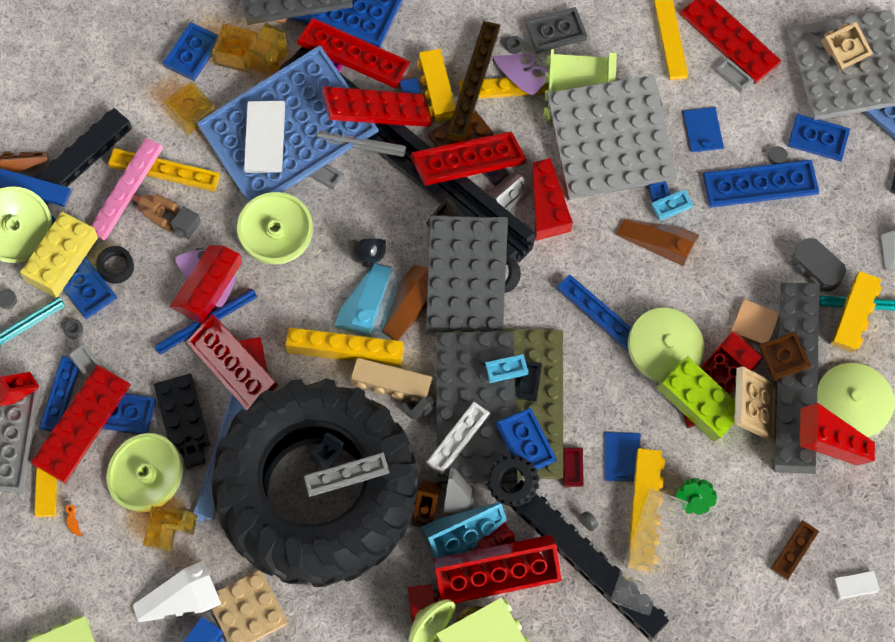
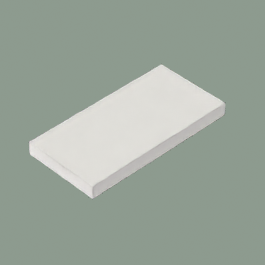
[244,101,285,173]

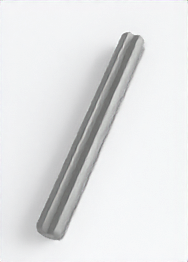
[316,131,406,157]

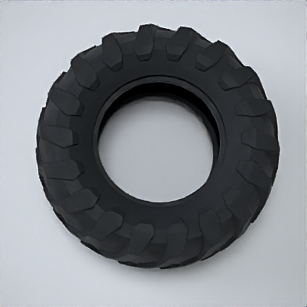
[212,378,418,587]

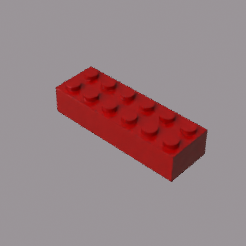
[432,535,562,603]

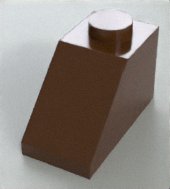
[412,480,442,527]

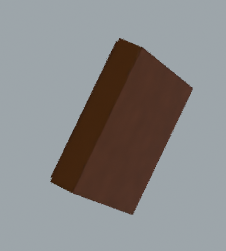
[759,331,811,381]

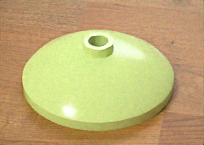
[408,599,456,642]

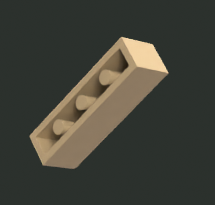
[351,358,432,405]

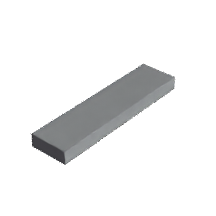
[303,452,389,497]

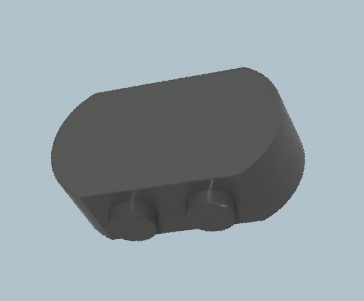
[792,238,846,292]

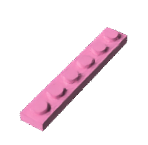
[91,138,163,241]

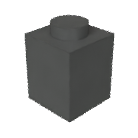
[171,206,201,240]

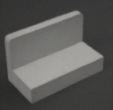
[487,173,531,210]

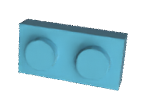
[651,189,693,221]
[485,354,528,383]

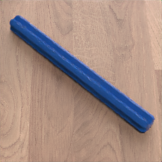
[155,289,257,354]

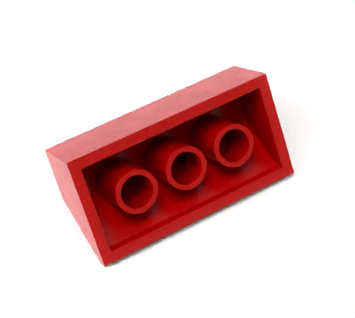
[169,245,242,324]

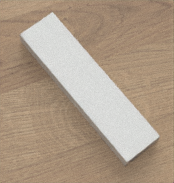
[426,402,490,475]

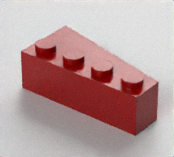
[532,158,573,241]
[800,403,875,465]

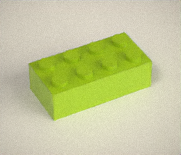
[657,356,735,441]

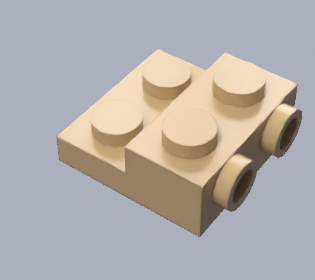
[821,22,873,71]

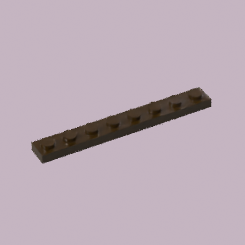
[447,21,500,142]

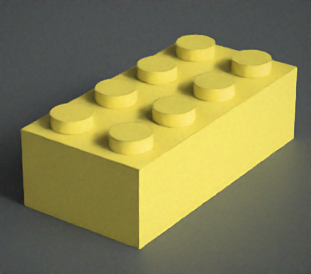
[20,212,98,298]

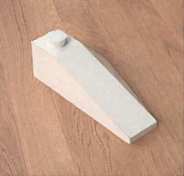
[133,560,221,622]

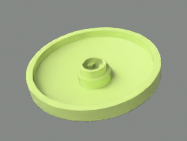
[0,187,52,263]
[237,192,313,264]
[628,308,704,383]
[817,363,895,437]
[107,433,183,512]

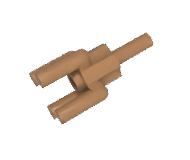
[131,193,181,233]

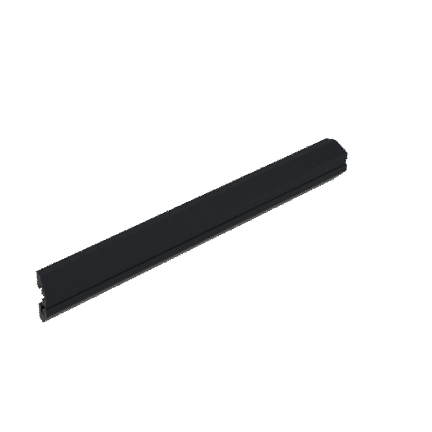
[279,47,536,262]

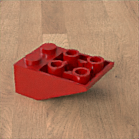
[700,331,764,394]

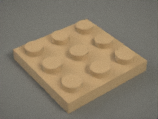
[734,367,778,441]
[211,570,289,642]

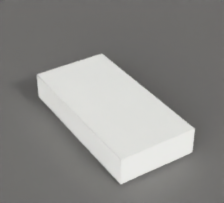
[834,571,880,600]

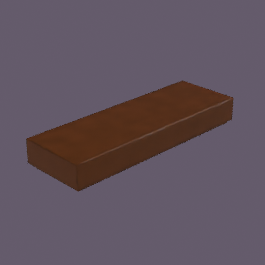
[770,520,819,581]

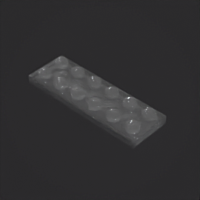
[610,488,688,616]

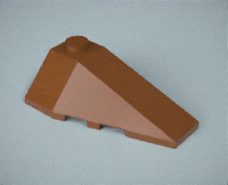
[0,151,48,173]
[616,219,699,267]
[382,265,428,341]

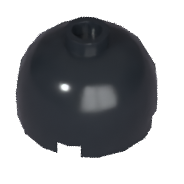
[348,239,386,267]

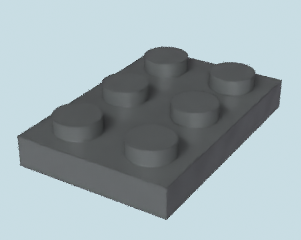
[525,7,588,54]

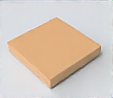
[731,299,780,345]

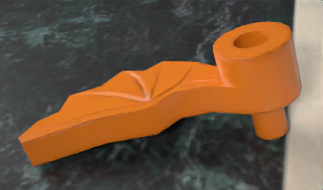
[66,505,82,536]

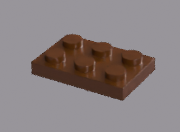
[428,110,493,147]

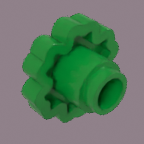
[675,478,717,515]

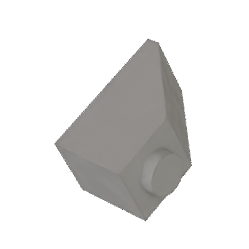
[444,468,475,514]

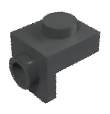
[402,396,437,419]

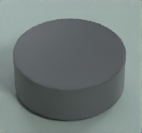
[505,36,523,54]
[768,146,788,164]
[0,289,17,309]
[63,319,84,339]
[579,511,598,531]

